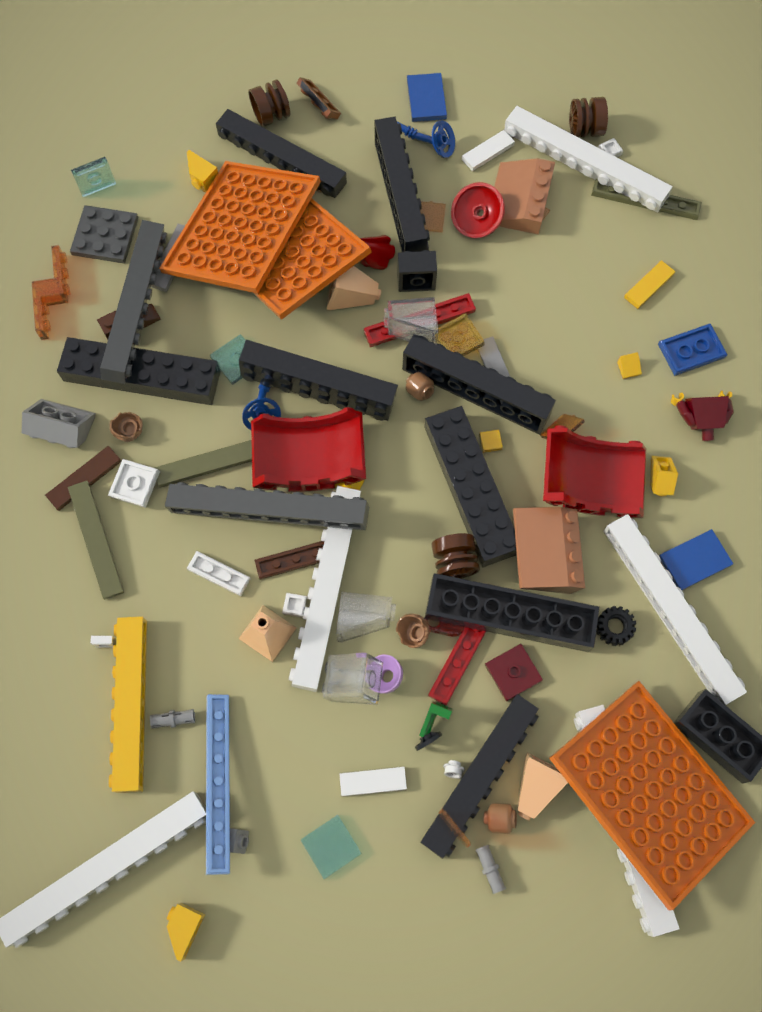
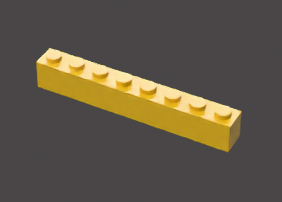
[109,616,147,793]

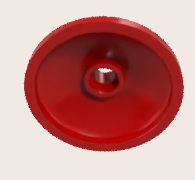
[451,182,505,239]

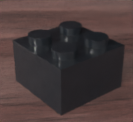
[397,250,437,292]

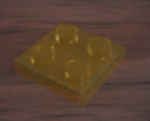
[433,313,485,356]

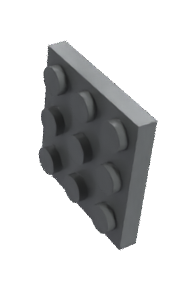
[70,205,139,264]

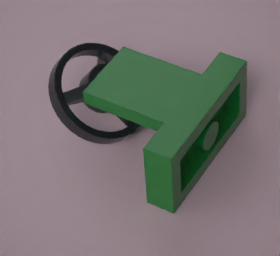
[415,701,452,751]

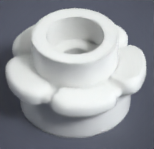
[443,760,465,779]

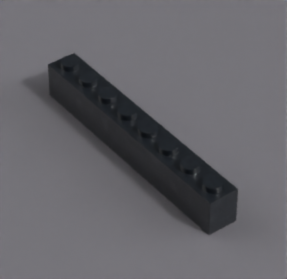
[216,109,347,198]
[420,694,539,859]

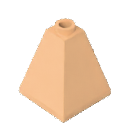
[327,266,381,310]
[238,605,297,662]
[517,752,568,821]

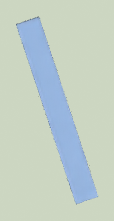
[206,694,230,875]

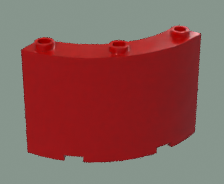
[251,407,366,492]
[543,425,646,518]

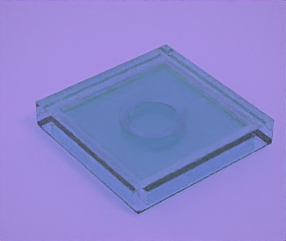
[71,157,116,197]
[210,334,246,385]
[301,815,362,879]

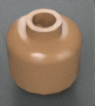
[406,372,434,401]
[484,803,517,834]

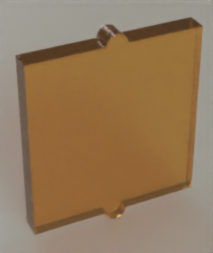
[420,201,446,232]
[540,414,585,439]
[439,810,471,848]

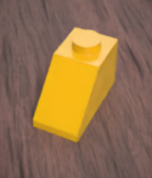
[187,150,218,193]
[650,456,678,496]
[167,903,205,962]

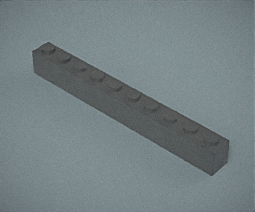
[100,220,167,384]
[165,482,370,530]

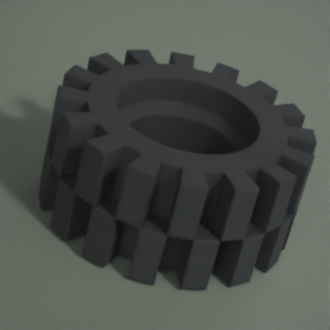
[596,606,636,646]

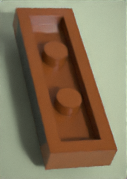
[297,77,341,119]

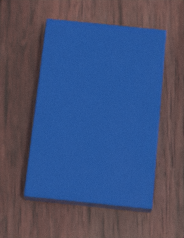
[407,73,447,122]
[658,323,727,376]
[659,529,733,590]

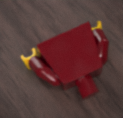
[671,391,734,441]

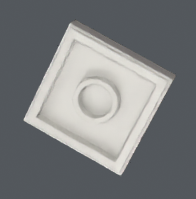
[108,459,160,508]

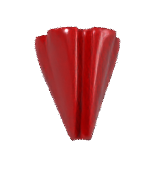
[360,235,395,270]

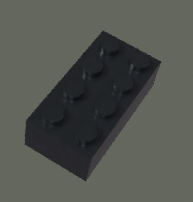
[674,689,762,784]

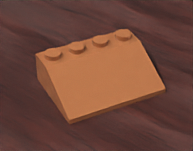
[494,158,555,235]
[513,507,585,594]

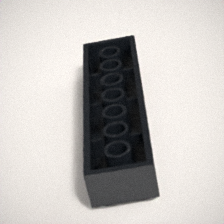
[374,116,430,252]
[402,334,556,435]
[57,337,221,405]
[239,340,398,421]
[424,406,517,568]
[424,573,599,652]

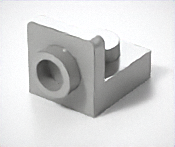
[230,828,249,854]

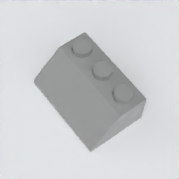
[22,399,96,448]

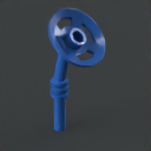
[397,120,455,158]
[242,383,281,430]

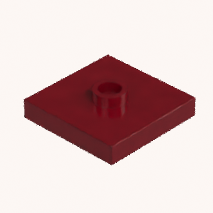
[485,644,543,701]

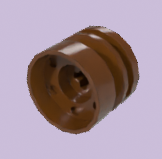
[248,79,291,127]
[569,97,608,138]
[431,533,480,579]

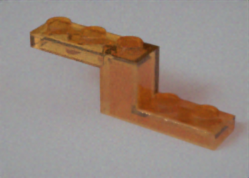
[32,245,70,340]

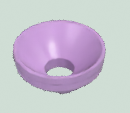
[365,654,403,694]

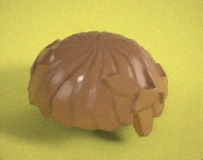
[110,412,143,442]
[396,614,430,648]

